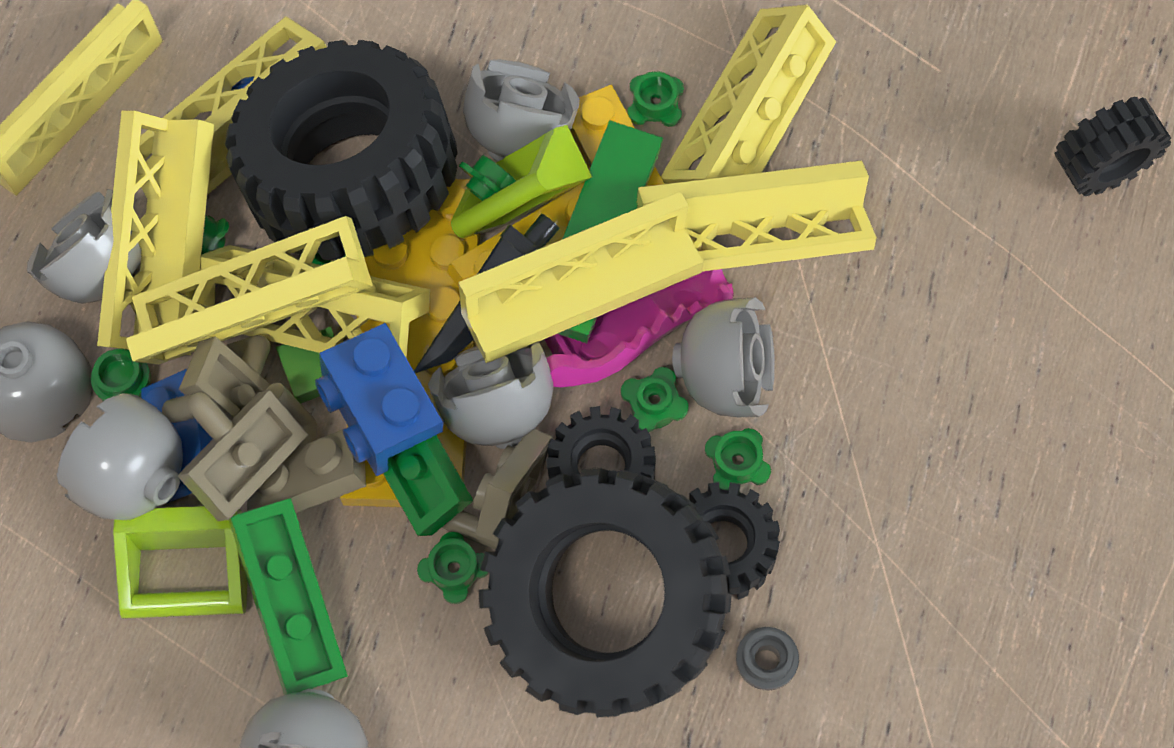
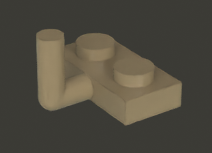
[179,335,271,421]
[247,383,366,513]
[162,390,308,521]
[442,429,552,549]

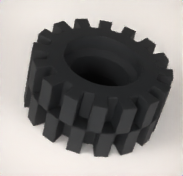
[1055,97,1171,196]
[546,406,656,480]
[689,482,780,600]

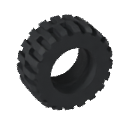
[225,40,458,261]
[478,468,732,718]

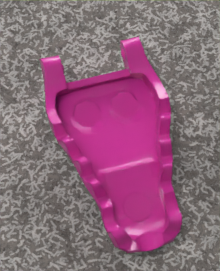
[544,269,734,388]

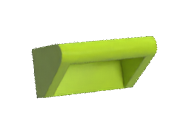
[451,125,592,238]
[113,506,248,619]

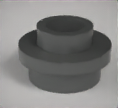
[736,627,799,691]

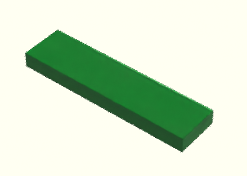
[558,120,663,344]

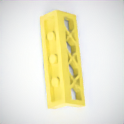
[0,0,163,196]
[661,5,836,184]
[139,16,327,195]
[97,111,214,355]
[637,161,877,272]
[458,191,704,363]
[126,216,373,365]
[200,245,430,359]

